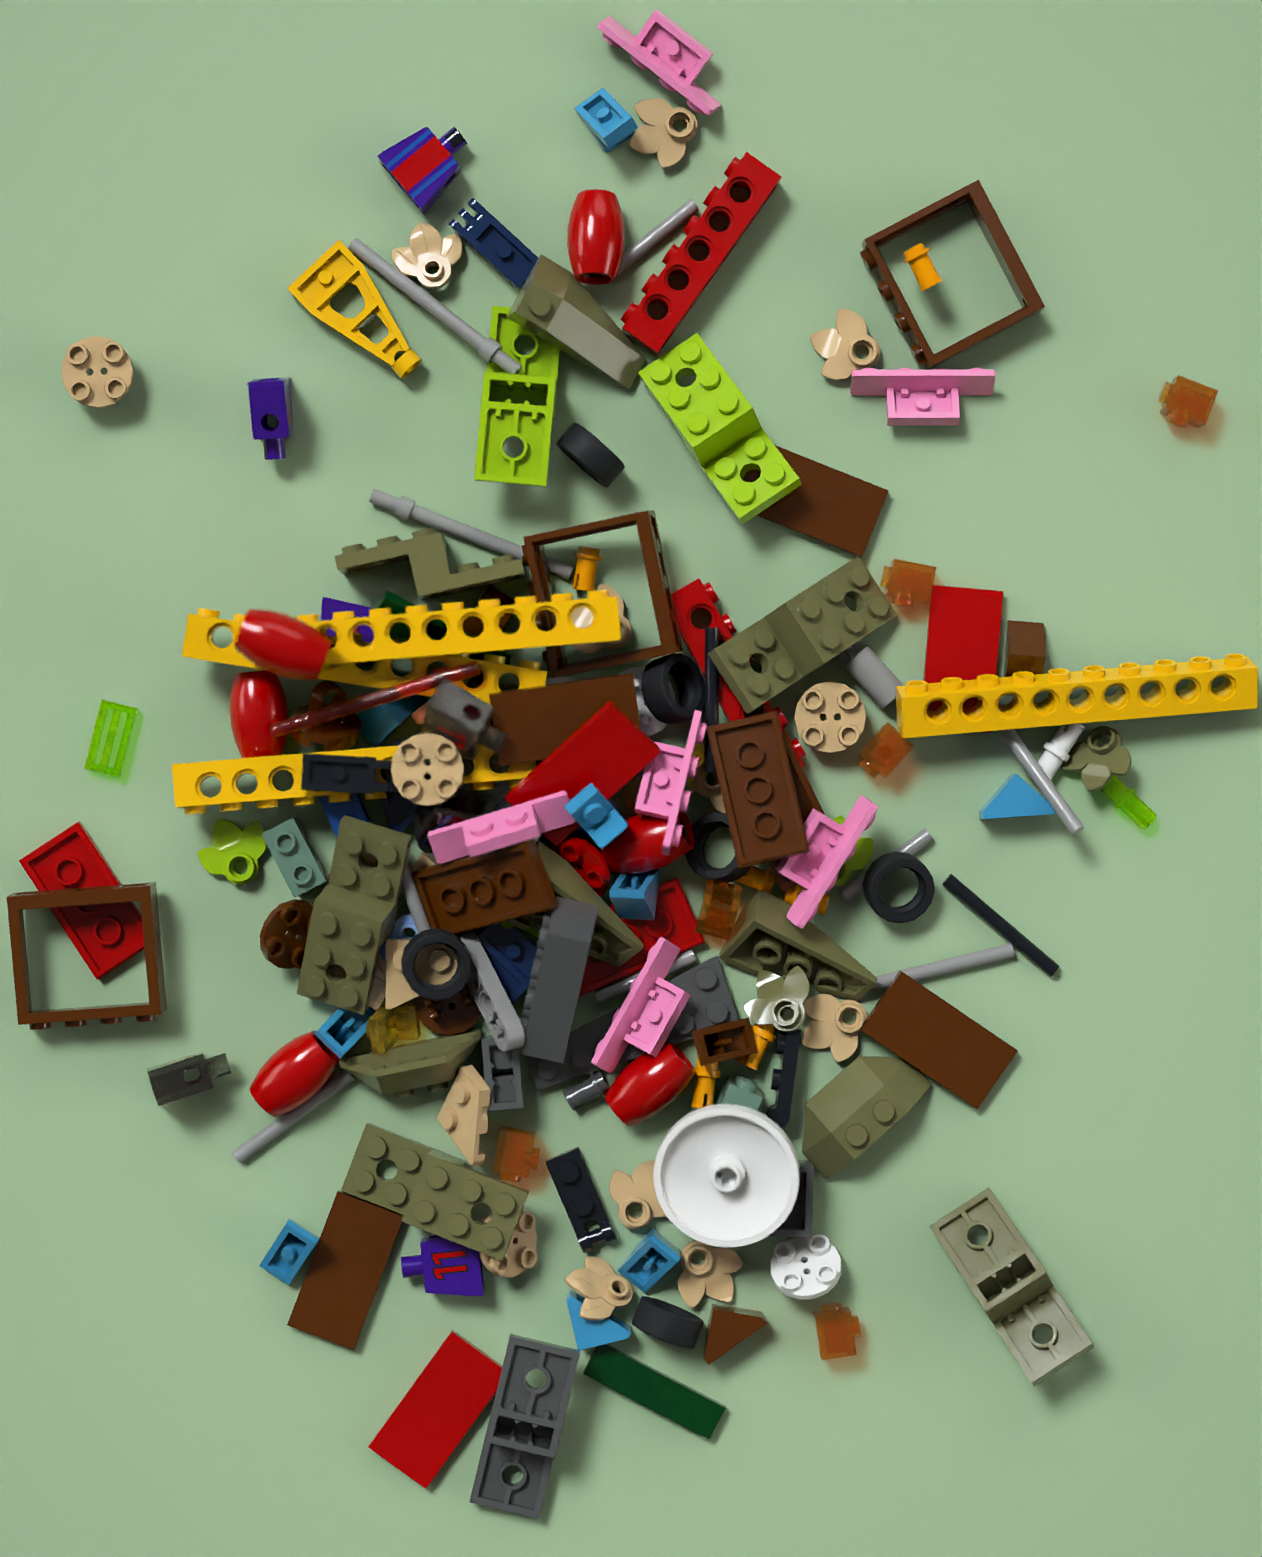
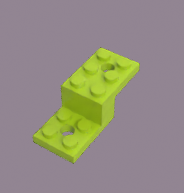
[474,306,560,487]
[638,333,802,525]

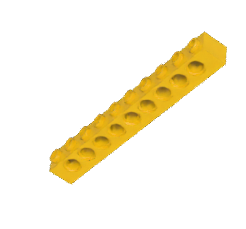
[255,590,621,670]
[182,608,547,706]
[896,653,1258,738]
[172,738,536,815]

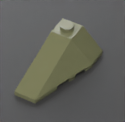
[506,254,646,390]
[508,841,643,967]
[719,890,877,1001]

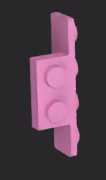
[597,10,721,115]
[850,368,996,426]
[635,710,707,855]
[428,791,575,864]
[776,795,878,929]
[591,937,691,1073]

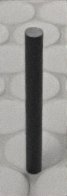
[705,628,719,772]
[942,874,1059,977]

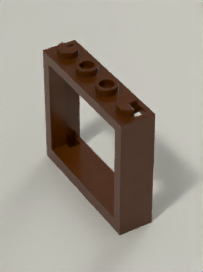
[860,180,1045,370]
[522,510,683,678]
[7,882,167,1030]

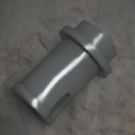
[563,1071,610,1111]

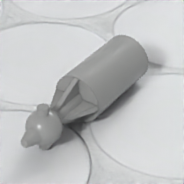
[840,642,904,709]

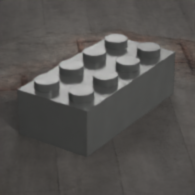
[521,896,599,1063]

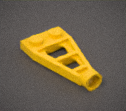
[287,240,422,379]

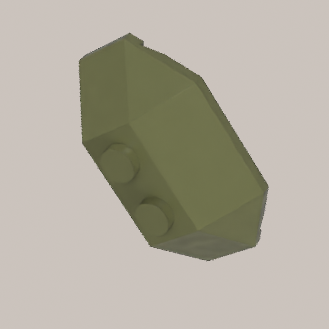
[339,1028,483,1099]
[802,1056,932,1179]

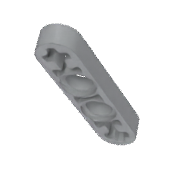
[456,930,525,1051]

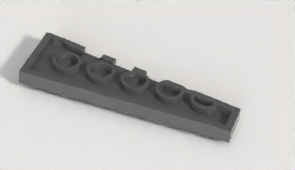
[525,956,738,1090]

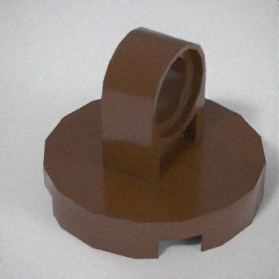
[289,680,361,751]

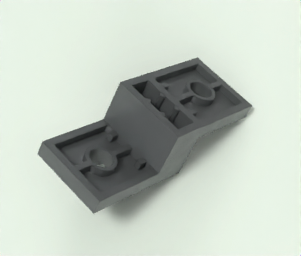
[469,1334,580,1519]

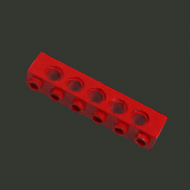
[621,152,782,357]
[672,578,806,767]

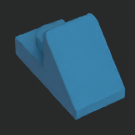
[574,88,638,152]
[564,783,629,849]
[259,1218,320,1285]

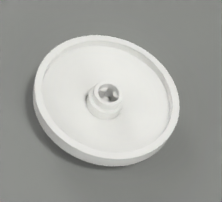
[653,1104,800,1247]

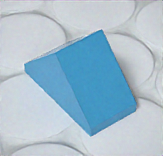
[357,675,428,747]
[979,774,1055,819]
[609,868,660,920]
[314,1007,382,1058]
[617,1227,681,1293]
[566,1290,631,1350]

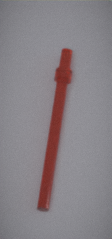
[269,661,480,738]

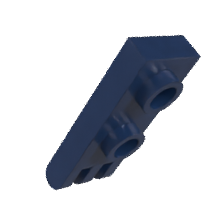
[448,198,538,290]

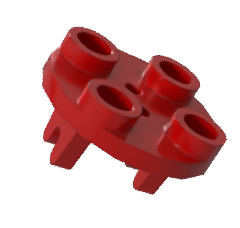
[551,836,610,897]

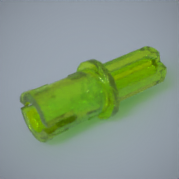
[1100,774,1156,830]

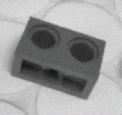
[481,1035,524,1111]

